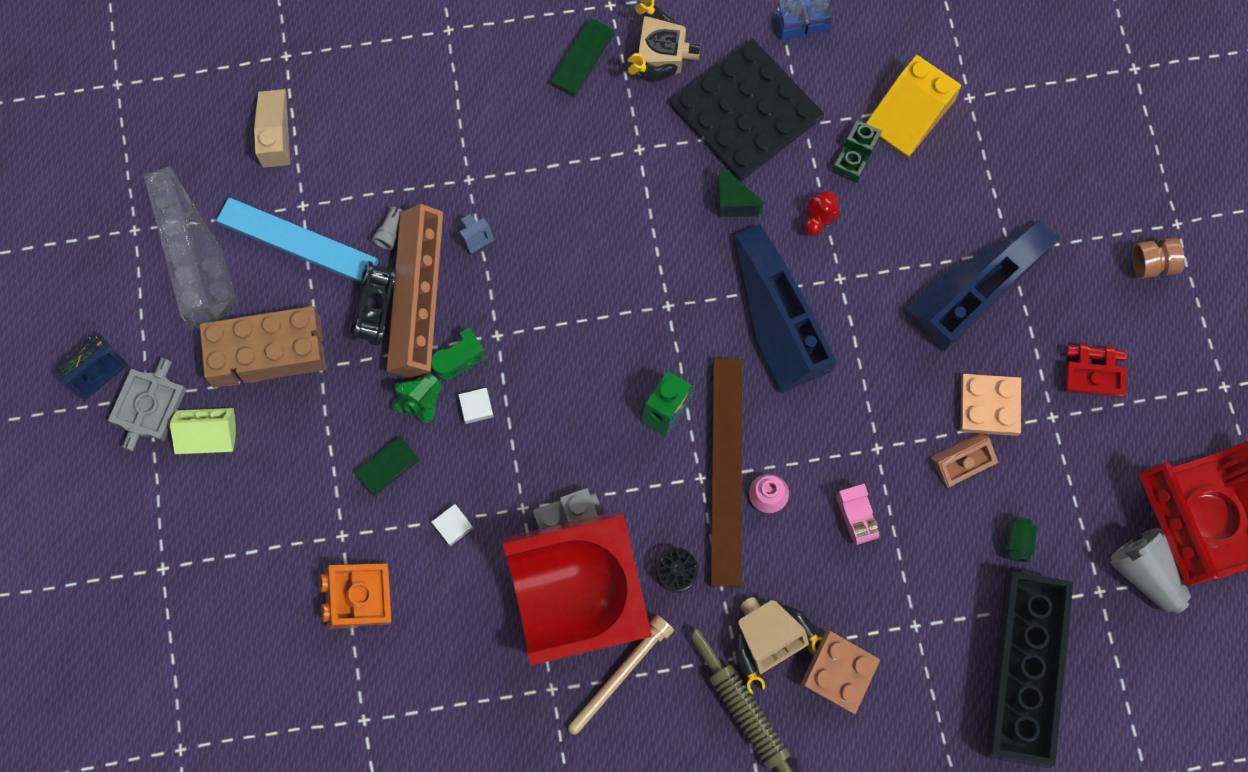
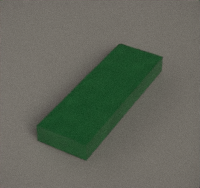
[551,18,614,97]

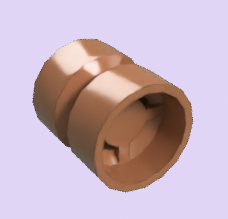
[1132,238,1185,279]

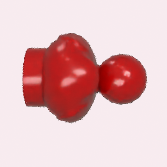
[804,191,840,236]

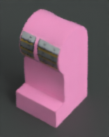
[836,484,879,545]

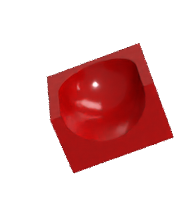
[502,511,652,666]

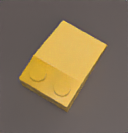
[866,55,962,158]

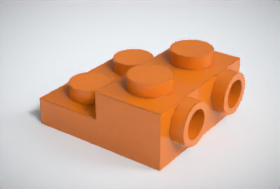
[319,564,391,629]

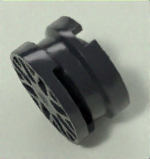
[657,548,698,593]

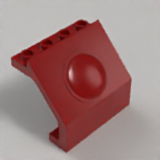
[1138,440,1248,587]

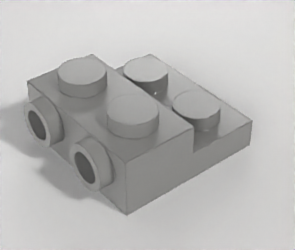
[533,488,601,529]

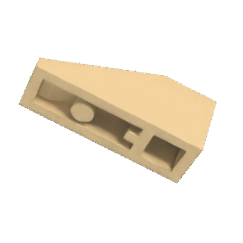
[254,89,290,168]

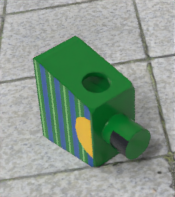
[642,371,695,437]

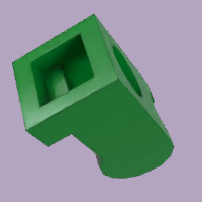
[431,328,486,380]

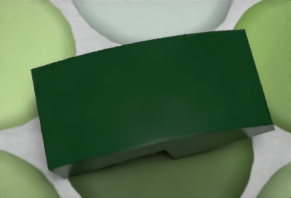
[832,120,882,182]

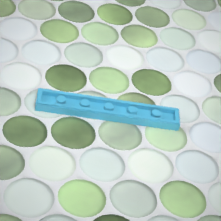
[216,198,379,283]

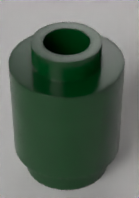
[1004,517,1037,562]

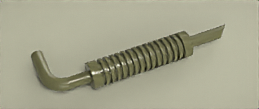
[692,629,793,772]

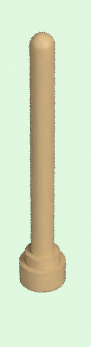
[568,614,674,735]

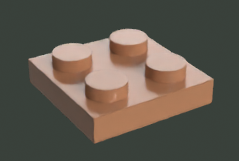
[800,631,880,714]

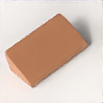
[931,433,999,488]

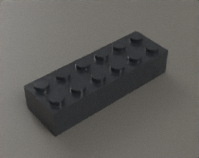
[985,571,1073,768]

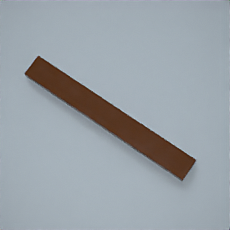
[711,358,742,588]

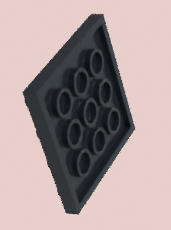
[670,39,824,182]

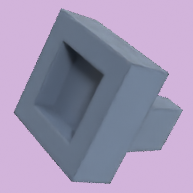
[460,214,494,254]

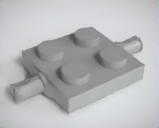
[108,358,187,452]

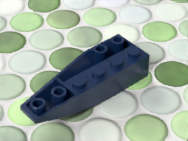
[904,220,1061,351]
[735,224,837,393]

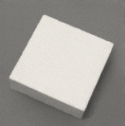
[459,388,494,424]
[432,504,474,546]

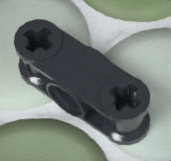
[350,261,396,346]

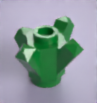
[392,374,442,423]

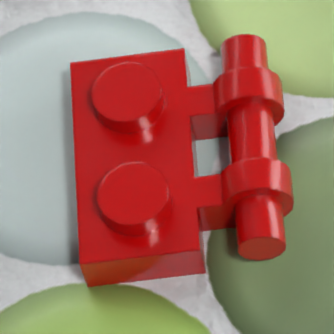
[1065,343,1127,398]

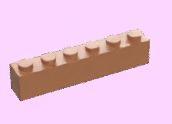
[387,204,443,378]

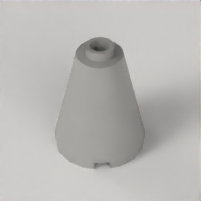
[1110,528,1191,614]

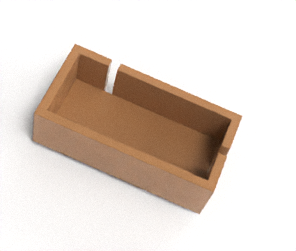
[200,306,326,388]

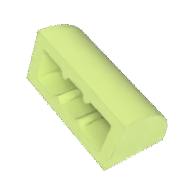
[170,408,236,454]

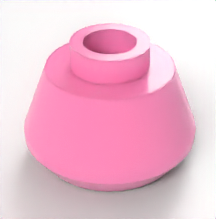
[749,474,789,513]

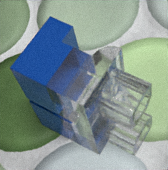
[775,0,832,40]

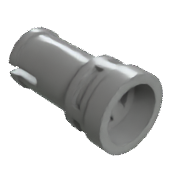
[372,207,403,250]

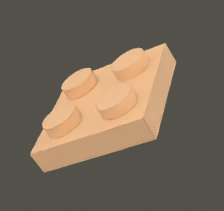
[960,374,1021,436]

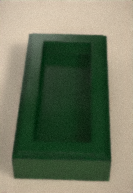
[355,437,420,496]

